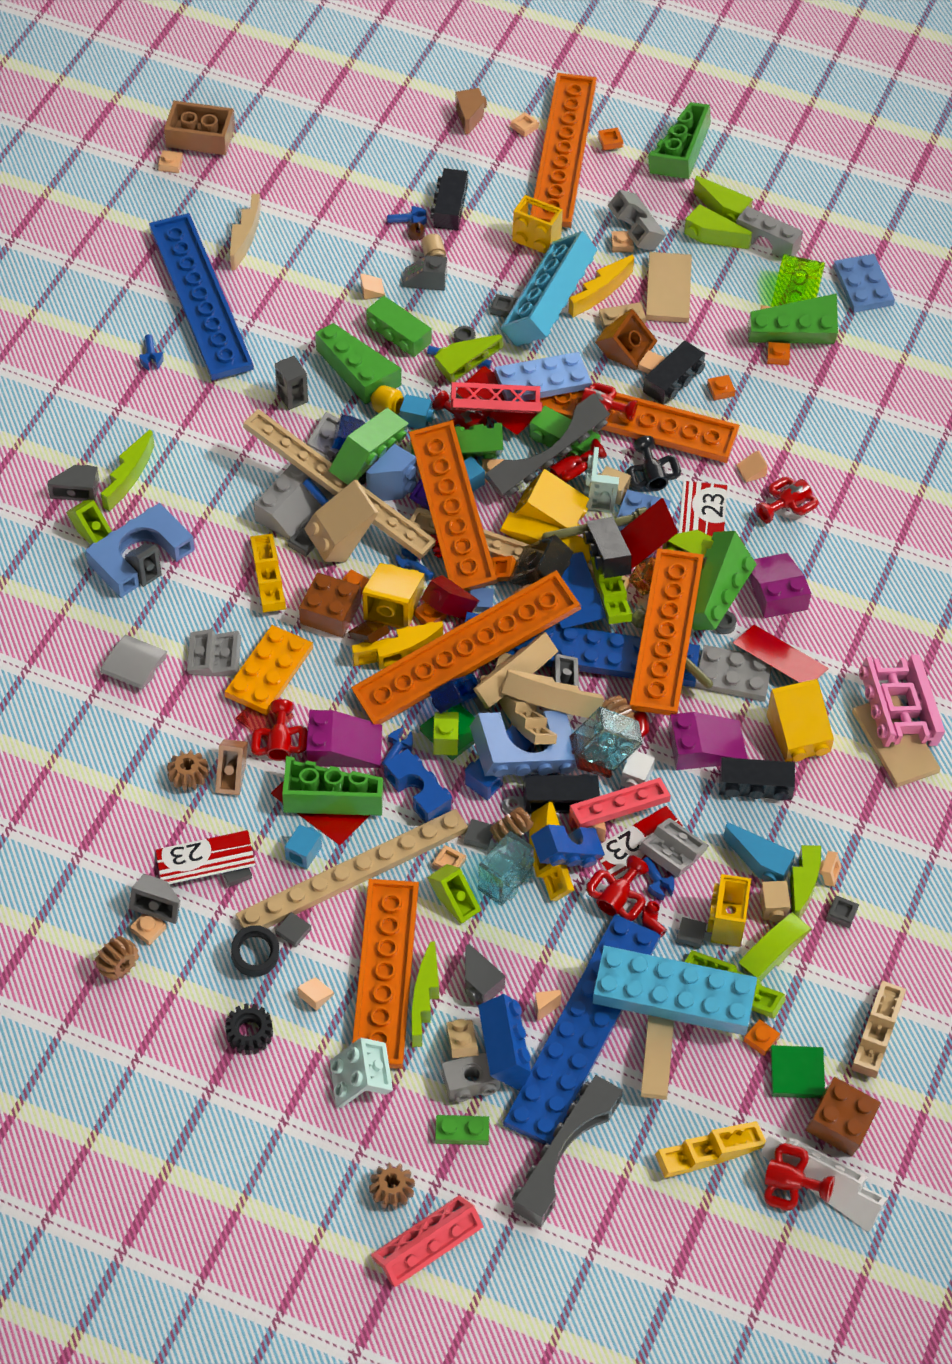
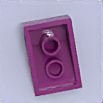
[748,553,812,618]
[307,710,382,768]
[668,712,748,770]

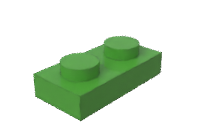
[436,1115,489,1145]

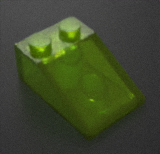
[770,254,825,307]

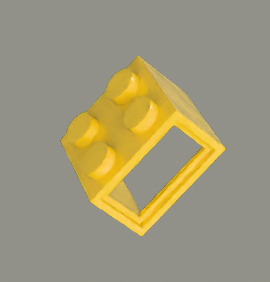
[512,195,563,254]
[707,874,751,947]

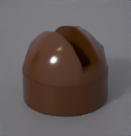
[408,222,425,241]

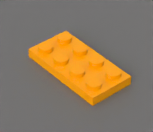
[225,625,313,715]

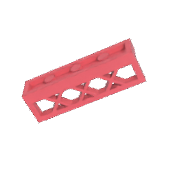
[450,382,542,414]
[569,777,671,829]
[371,1195,484,1287]

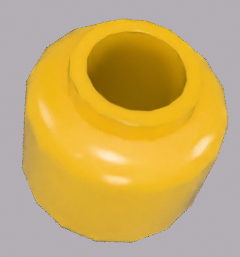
[371,385,404,414]

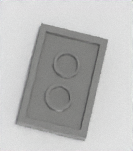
[695,645,772,702]

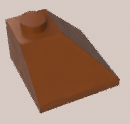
[595,308,658,370]

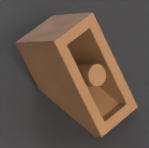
[455,88,487,135]
[215,739,248,795]

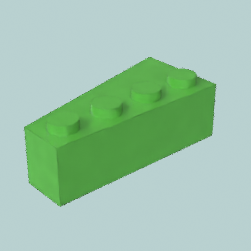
[648,102,711,179]
[748,293,838,344]
[315,323,401,404]
[328,408,409,485]
[410,423,503,463]
[692,531,757,630]
[282,756,384,816]

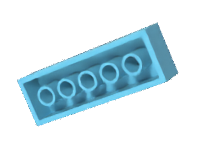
[501,231,598,347]
[593,946,758,1036]

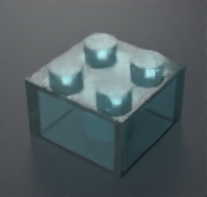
[571,707,643,771]
[478,831,535,906]

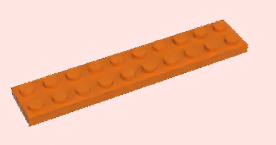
[530,73,597,228]
[534,390,740,463]
[351,570,581,725]

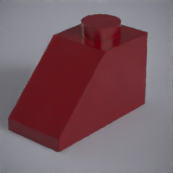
[421,575,480,620]

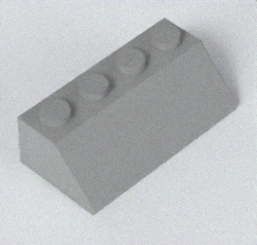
[254,446,334,540]

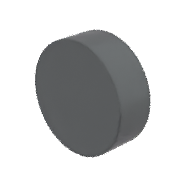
[454,326,476,343]
[715,611,737,634]

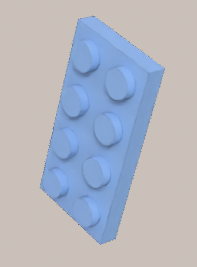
[494,352,592,401]

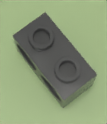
[275,356,308,410]

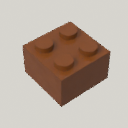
[299,572,361,638]
[805,1076,881,1157]

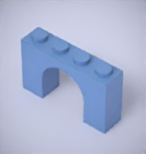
[85,503,195,598]
[470,711,581,777]

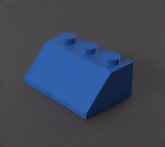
[478,994,531,1091]

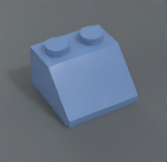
[366,444,417,501]

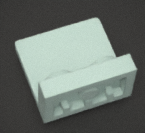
[584,447,619,513]
[330,1038,393,1108]

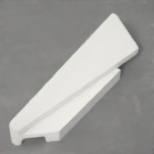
[761,1135,888,1232]

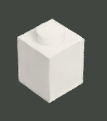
[620,749,655,788]

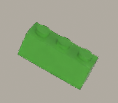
[366,296,432,357]
[529,406,601,463]

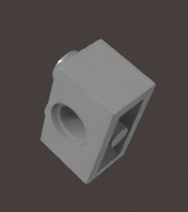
[442,1052,501,1102]

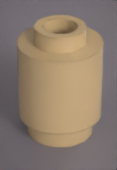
[421,234,446,257]

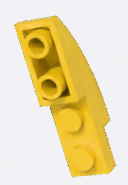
[352,621,443,670]
[529,802,575,901]

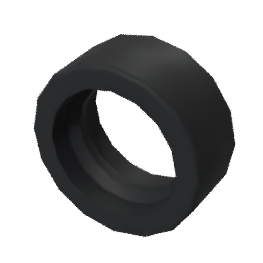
[231,925,279,977]

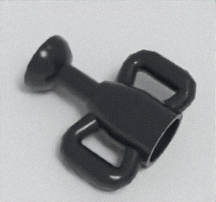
[626,436,682,491]

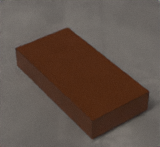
[348,620,390,644]

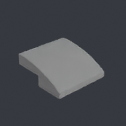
[307,412,361,459]
[187,629,241,676]
[100,634,167,689]
[638,818,709,878]

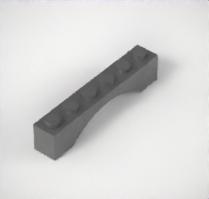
[485,393,610,499]
[512,1075,623,1227]

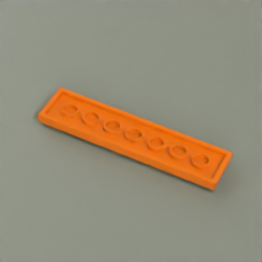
[409,420,498,591]
[630,548,704,716]
[352,879,419,1069]

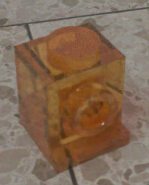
[628,557,656,596]

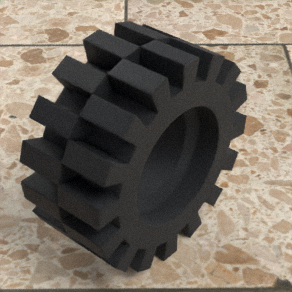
[225,1004,273,1055]

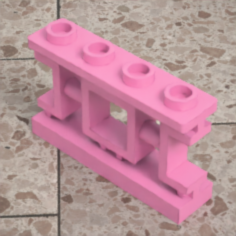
[859,655,945,747]

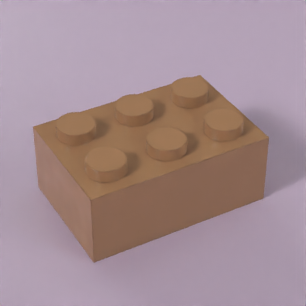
[164,100,235,155]

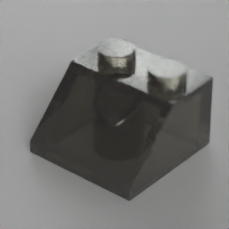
[508,534,574,586]

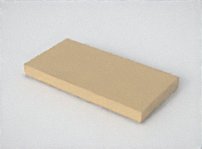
[646,252,692,323]
[852,695,941,788]

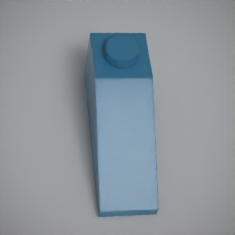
[723,822,796,882]

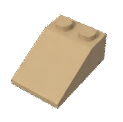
[304,480,379,562]

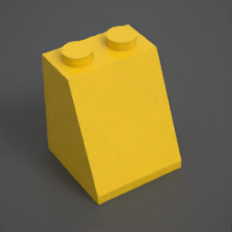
[513,469,590,529]
[363,563,424,629]
[766,679,834,762]

